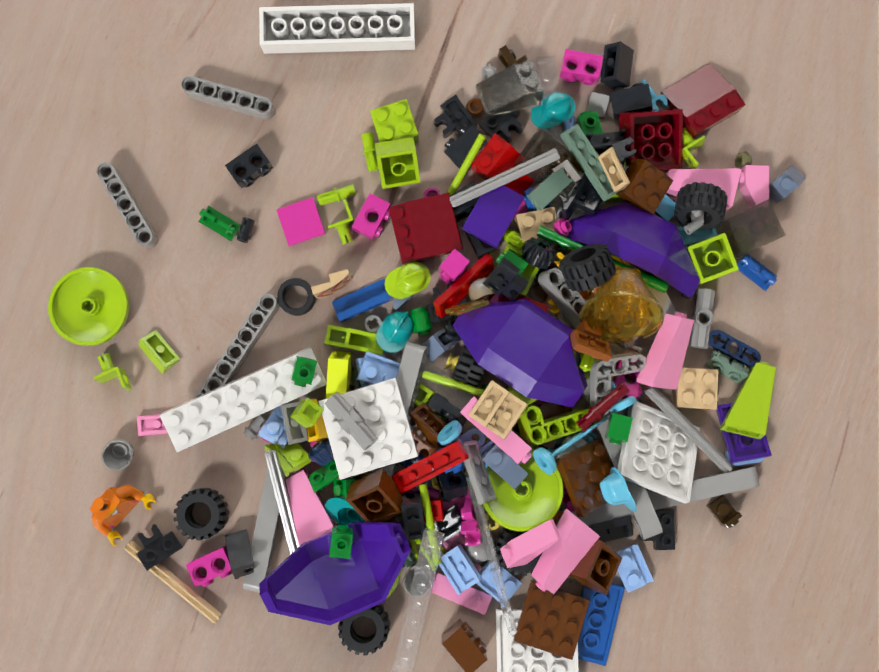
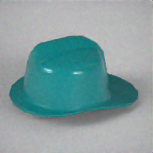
[531,92,575,129]
[376,311,413,353]
[325,497,366,525]

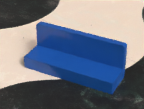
[332,279,394,323]

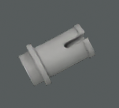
[244,415,266,440]

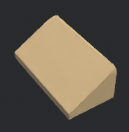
[598,147,630,192]

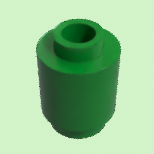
[410,307,433,337]

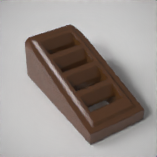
[409,402,447,447]

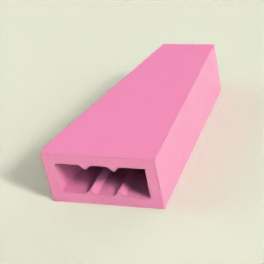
[666,168,742,210]
[636,312,694,390]
[460,397,532,465]
[286,469,337,546]
[531,509,600,594]

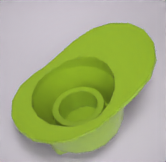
[384,262,431,299]

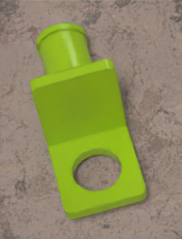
[682,127,706,169]
[328,199,354,245]
[94,353,132,391]

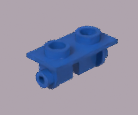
[737,252,777,291]

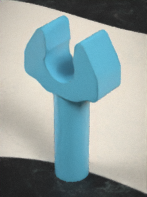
[640,79,668,110]

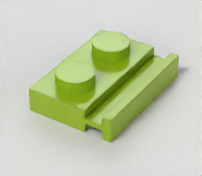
[264,443,311,477]

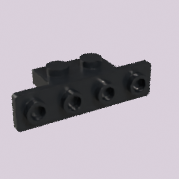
[561,152,603,220]

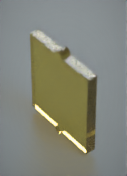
[445,299,489,315]

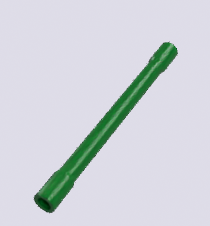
[536,225,669,293]

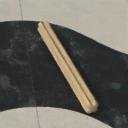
[124,541,222,623]

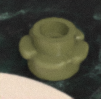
[735,151,752,169]

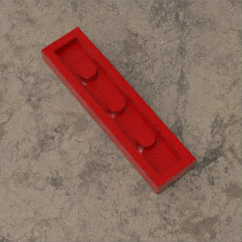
[433,253,494,318]
[392,440,469,494]

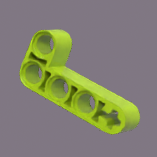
[517,406,597,445]

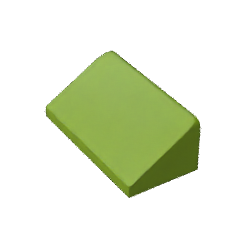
[138,330,180,374]

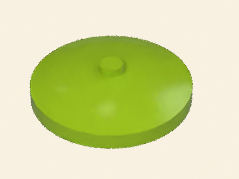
[48,267,129,346]
[483,450,563,532]

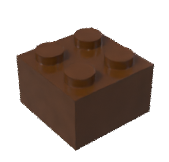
[616,158,674,214]
[346,469,405,522]
[570,540,622,595]
[442,619,488,672]

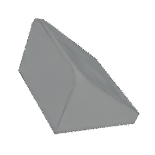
[586,92,610,118]

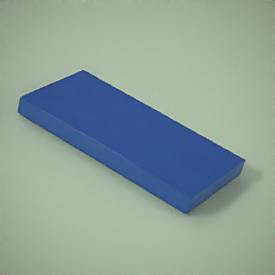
[578,583,625,666]

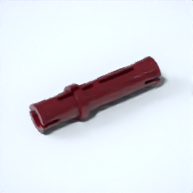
[576,382,630,432]

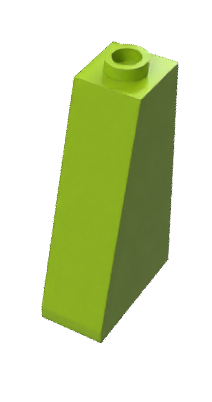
[720,362,776,439]

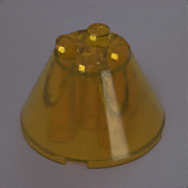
[580,265,664,342]

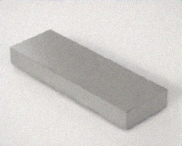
[462,440,497,505]

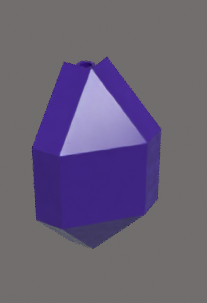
[566,202,700,299]
[453,299,588,407]
[259,521,411,625]

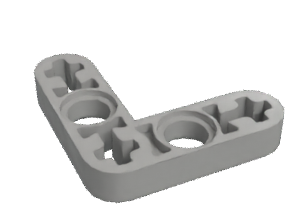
[590,352,647,416]

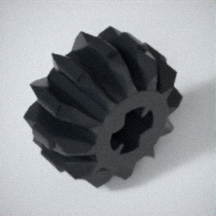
[521,237,556,269]

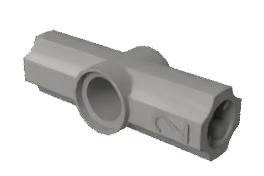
[689,288,715,349]
[324,392,378,450]

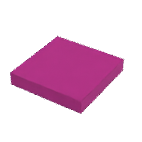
[276,197,326,247]

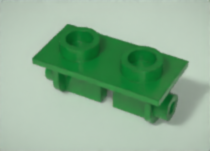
[198,205,241,241]
[308,459,339,493]

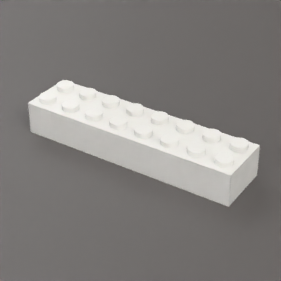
[259,3,415,54]
[160,347,327,452]

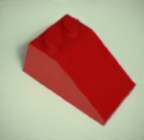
[471,134,539,196]

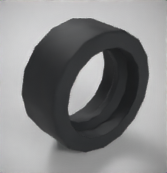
[277,278,315,316]

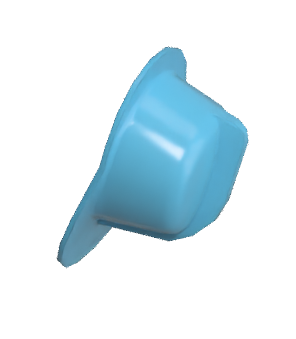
[600,467,637,512]

